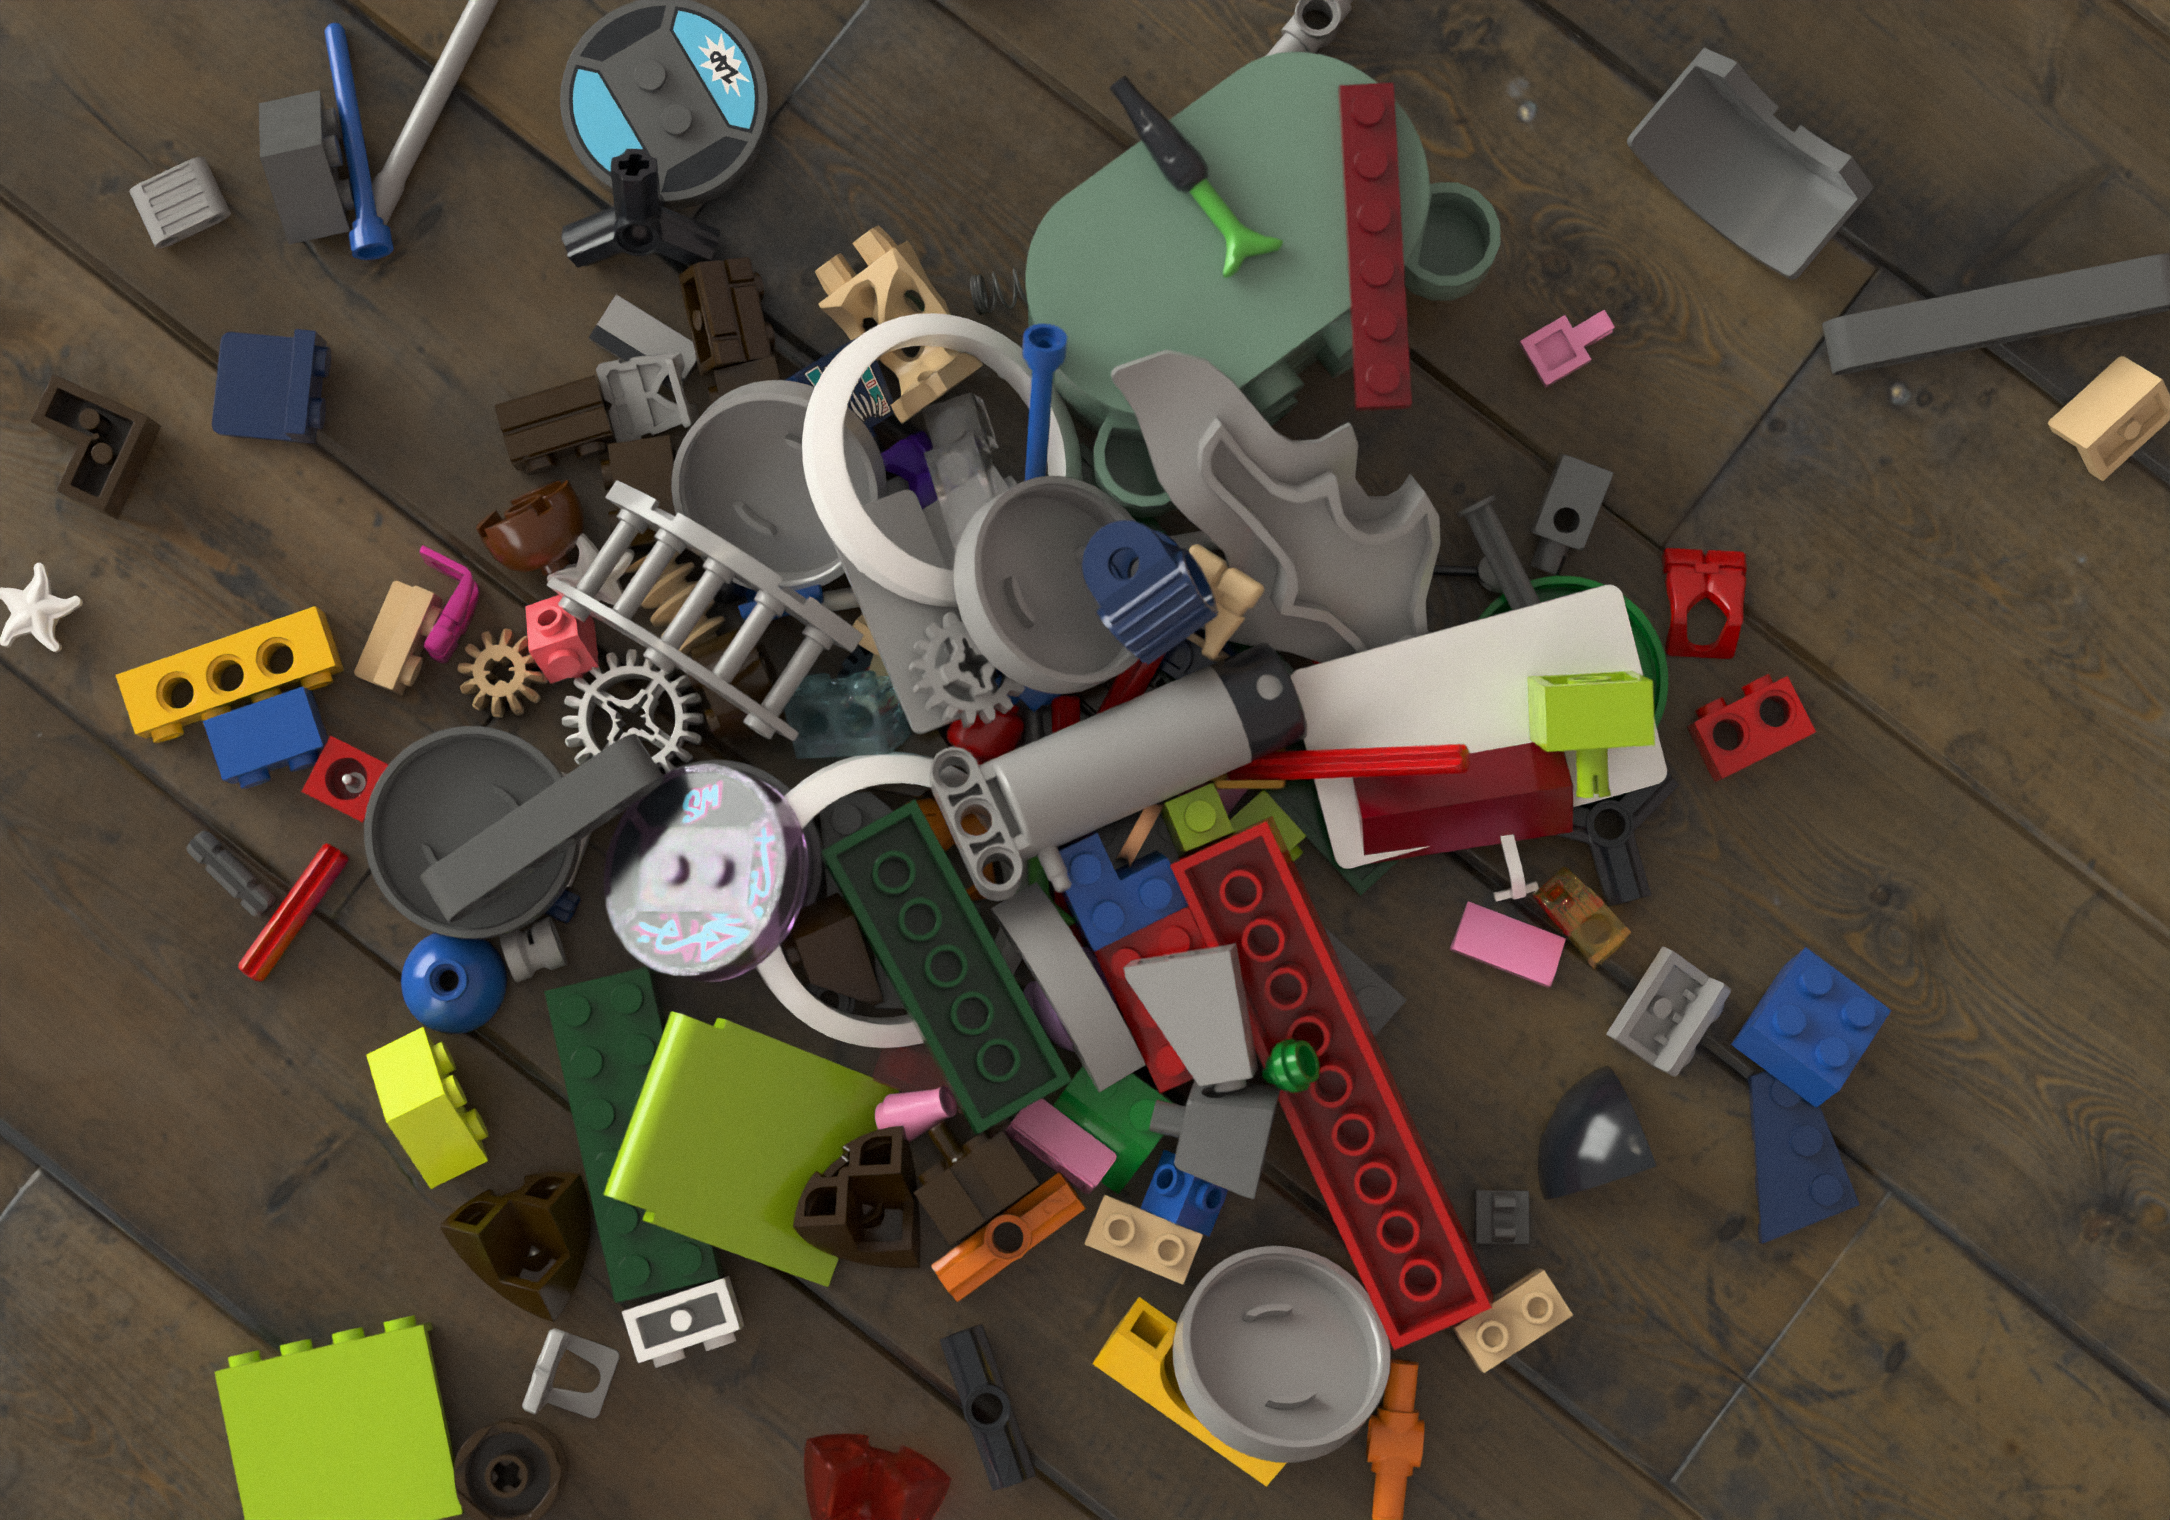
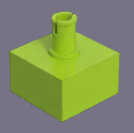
[1527,670,1655,798]

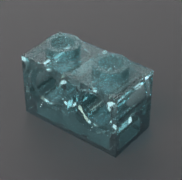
[784,671,912,759]

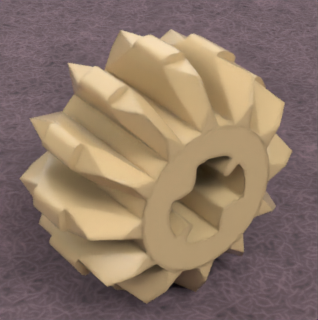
[457,628,548,718]

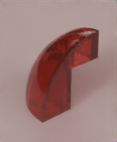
[804,1433,952,1520]

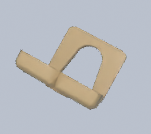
[1186,544,1264,662]

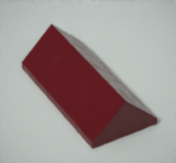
[1353,742,1573,865]

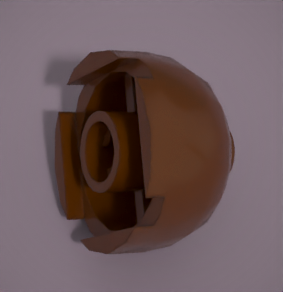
[475,480,584,576]

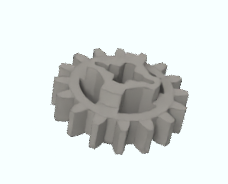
[909,611,1025,728]

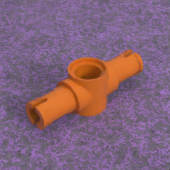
[1366,1359,1424,1520]

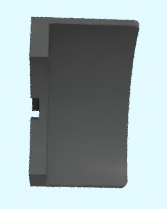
[1627,48,1874,280]

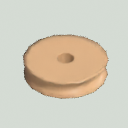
[1115,801,1166,868]

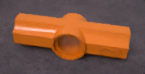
[931,1171,1086,1302]

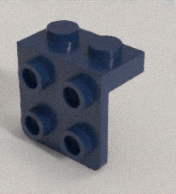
[212,329,331,444]

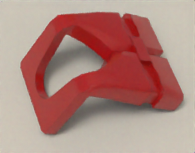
[1662,548,1747,659]

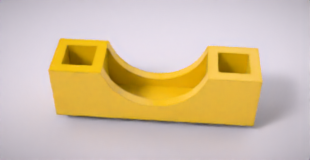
[1092,1297,1286,1487]

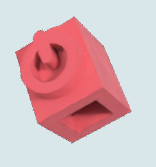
[525,595,599,684]

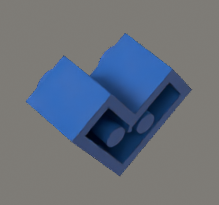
[1057,831,1188,951]

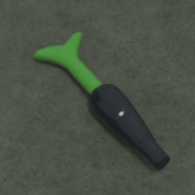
[1109,75,1283,278]

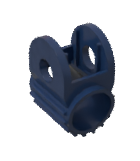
[1082,520,1219,665]

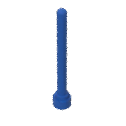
[325,23,394,260]
[1022,324,1067,481]

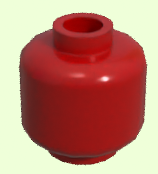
[947,705,1025,766]

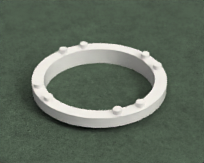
[802,313,1083,607]
[741,752,1028,1048]

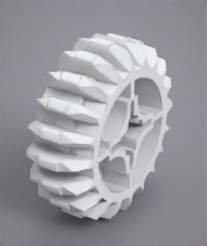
[562,649,705,773]

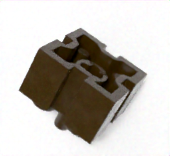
[914,1121,1040,1246]

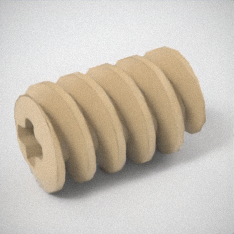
[624,553,726,658]

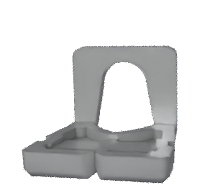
[596,351,700,443]
[522,1328,620,1418]

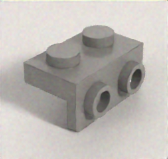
[1606,946,1731,1077]

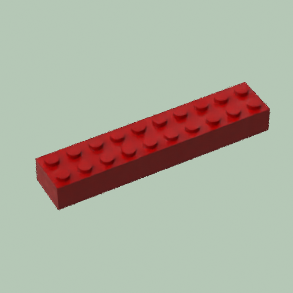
[1170,816,1494,1350]

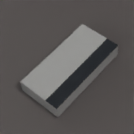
[589,294,698,392]

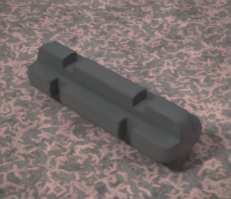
[186,831,276,917]

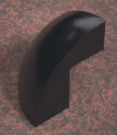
[1538,1066,1656,1200]

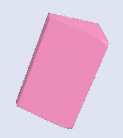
[1449,901,1566,988]
[1006,1098,1117,1194]

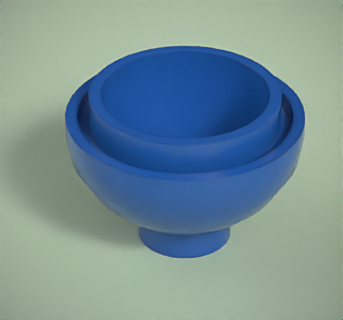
[401,933,507,1034]

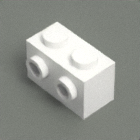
[622,1276,745,1368]

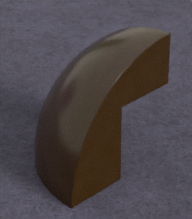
[793,1126,920,1268]
[439,1171,590,1322]

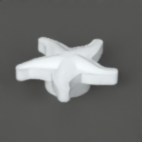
[547,533,634,605]
[0,563,83,653]

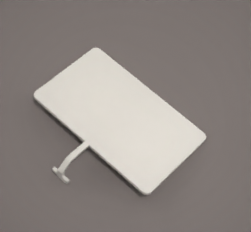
[1290,585,1667,902]

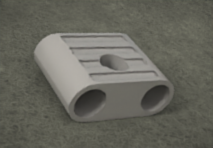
[129,157,231,249]

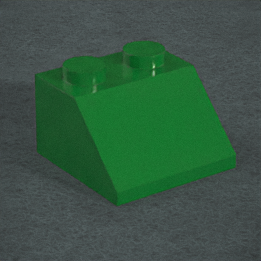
[1053,1065,1172,1194]

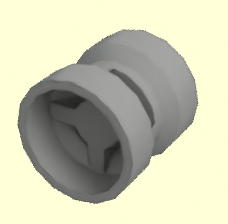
[499,916,567,983]

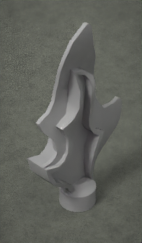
[1111,350,1440,663]

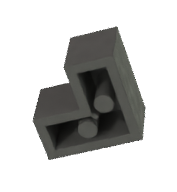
[259,90,355,245]

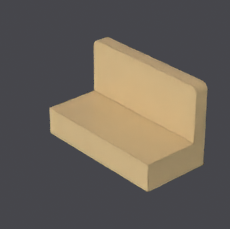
[2048,356,2170,481]

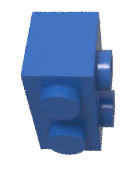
[203,687,328,789]

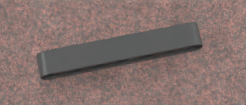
[1822,253,2170,375]

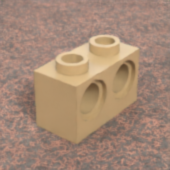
[1084,1194,1203,1284]
[1451,1267,1573,1373]

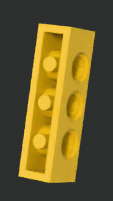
[116,606,344,743]

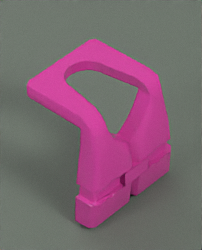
[419,545,479,664]

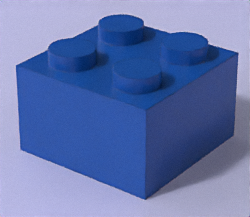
[1731,947,1891,1108]

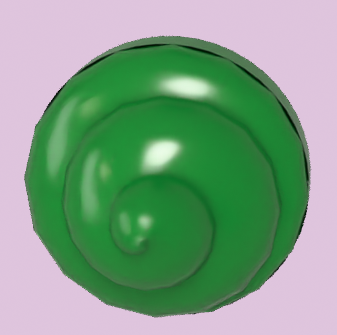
[1262,1039,1320,1093]

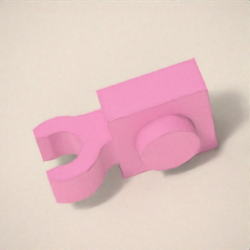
[1519,310,1615,388]

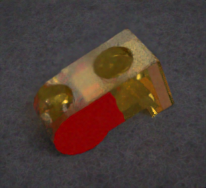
[1532,866,1632,970]

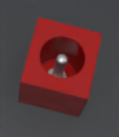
[301,735,389,823]

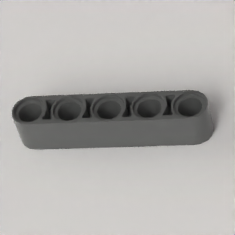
[420,734,665,923]

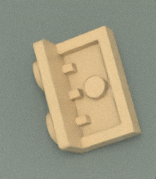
[354,581,443,696]

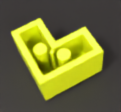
[366,1027,489,1189]

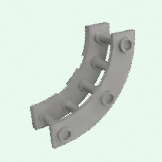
[547,480,864,742]

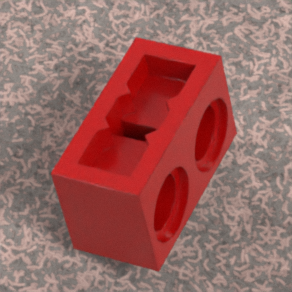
[1687,674,1816,782]

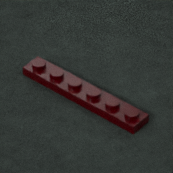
[1338,83,1412,411]

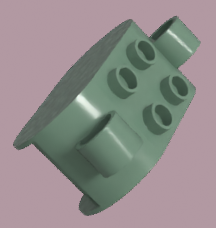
[1026,52,1500,518]

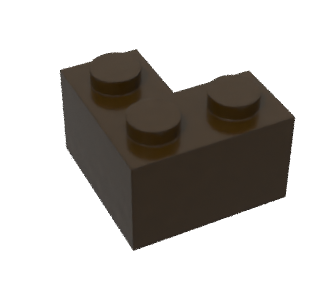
[31,374,161,520]

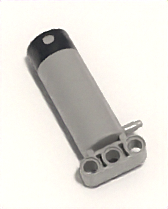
[930,643,1307,901]

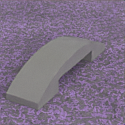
[990,882,1145,1092]

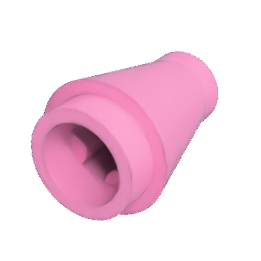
[875,1086,957,1142]

